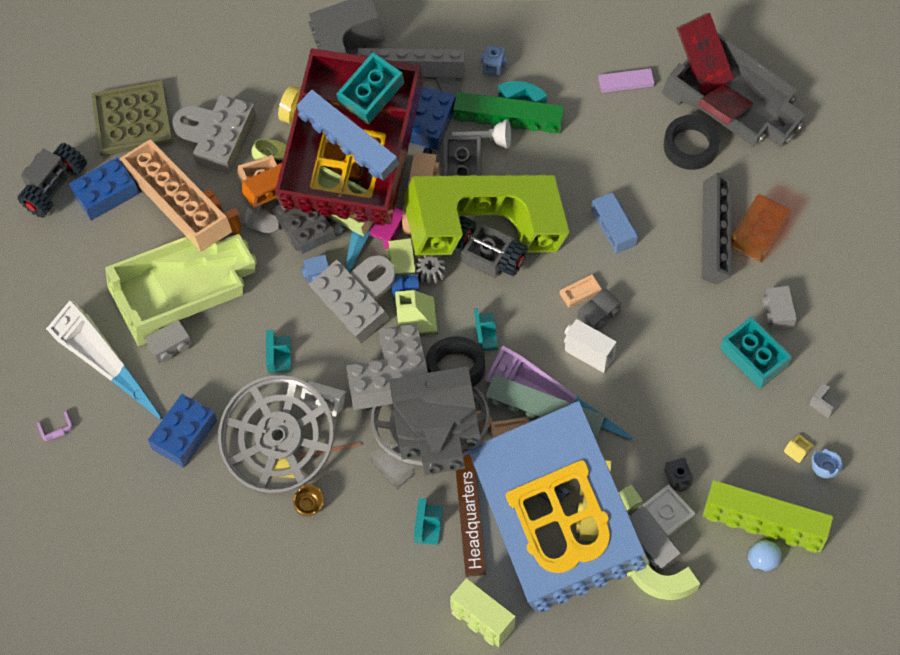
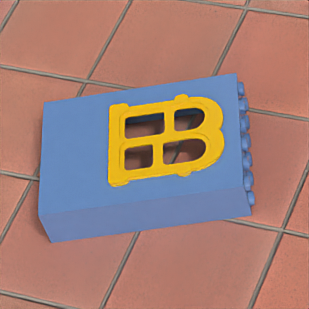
[468,401,650,612]

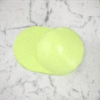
[251,139,287,160]

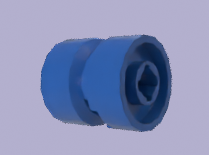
[392,273,419,300]

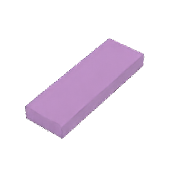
[598,68,654,93]

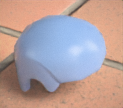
[811,449,843,478]
[748,540,782,572]

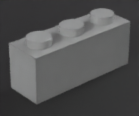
[630,505,684,571]

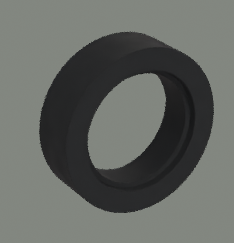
[663,115,720,170]
[426,336,485,388]

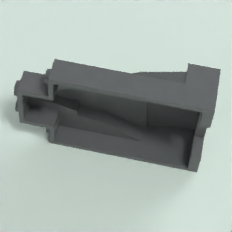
[662,33,806,147]

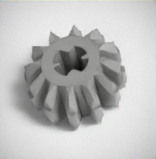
[415,255,446,286]

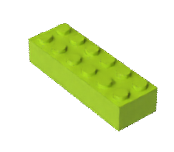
[702,480,833,553]

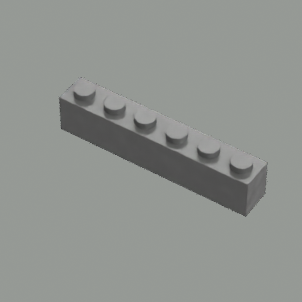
[702,173,732,285]

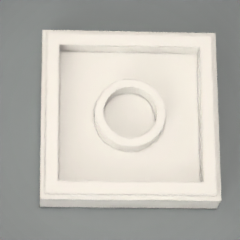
[638,484,695,536]

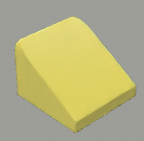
[784,434,814,463]

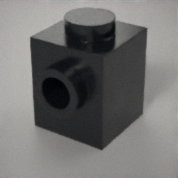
[664,457,693,491]

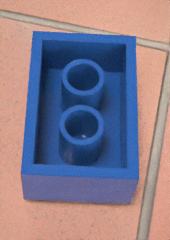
[410,87,455,150]
[69,157,139,221]
[148,394,217,468]

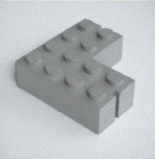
[346,323,428,410]

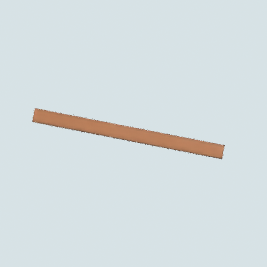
[300,442,361,459]

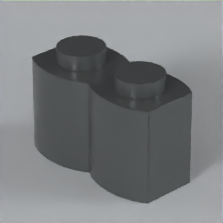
[577,288,621,330]

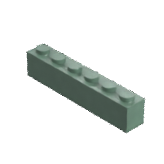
[486,374,605,438]

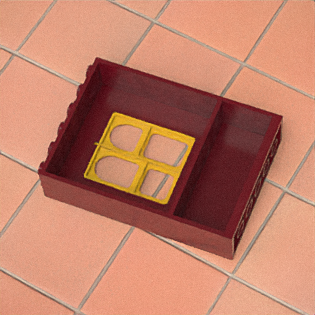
[275,48,424,226]

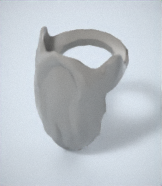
[240,205,279,233]

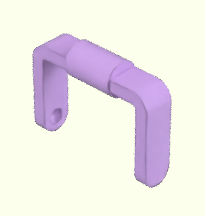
[36,410,73,441]

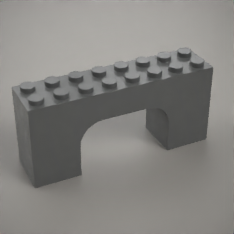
[308,0,385,54]

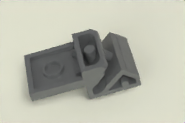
[270,204,336,254]

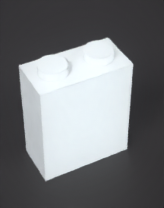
[564,319,617,373]

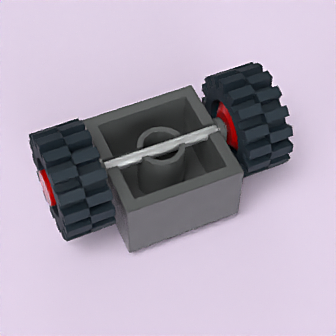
[17,143,87,218]
[455,215,528,278]

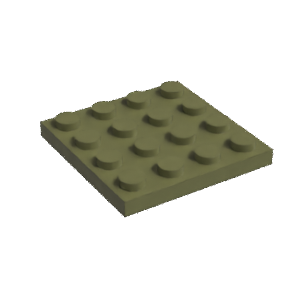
[91,80,173,156]

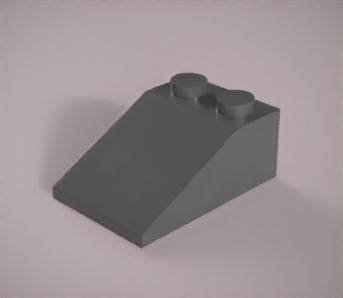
[444,136,482,176]

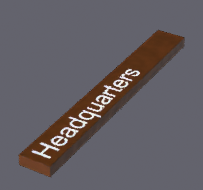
[456,449,486,577]

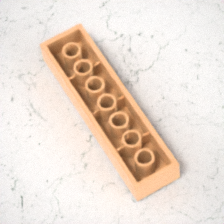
[120,139,232,252]

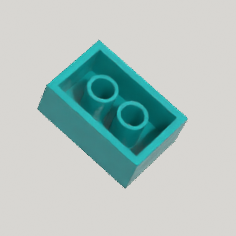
[336,52,404,125]
[720,317,792,389]

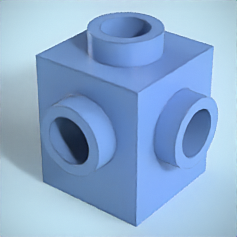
[481,46,507,76]

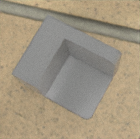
[809,383,840,418]

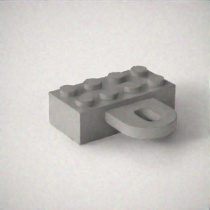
[172,95,256,174]
[308,256,396,343]

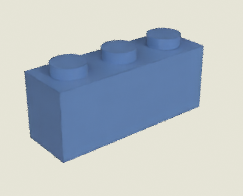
[591,192,639,254]

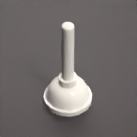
[451,120,511,149]

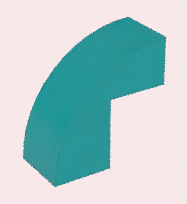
[498,81,547,103]

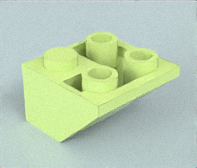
[395,290,437,334]

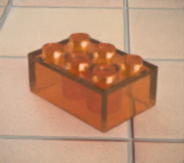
[731,193,792,263]

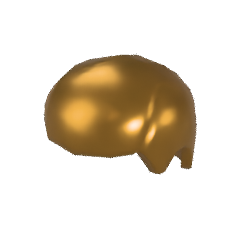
[293,484,324,517]

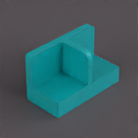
[474,308,498,351]
[266,330,291,373]
[414,498,443,545]

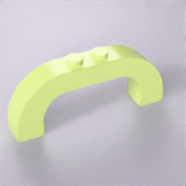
[619,484,700,600]

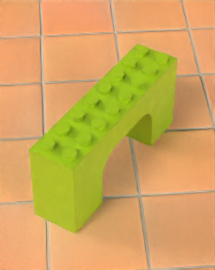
[403,174,569,255]

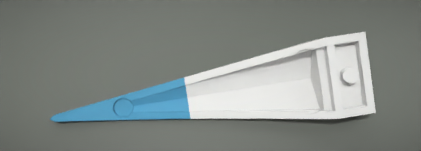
[46,300,163,419]

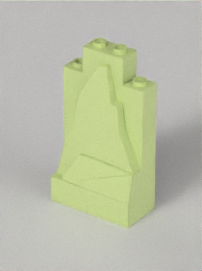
[105,234,257,346]

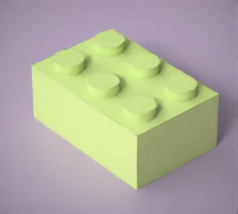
[450,578,515,647]

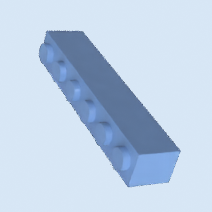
[296,90,399,181]

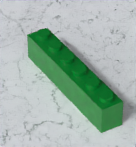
[453,92,564,134]

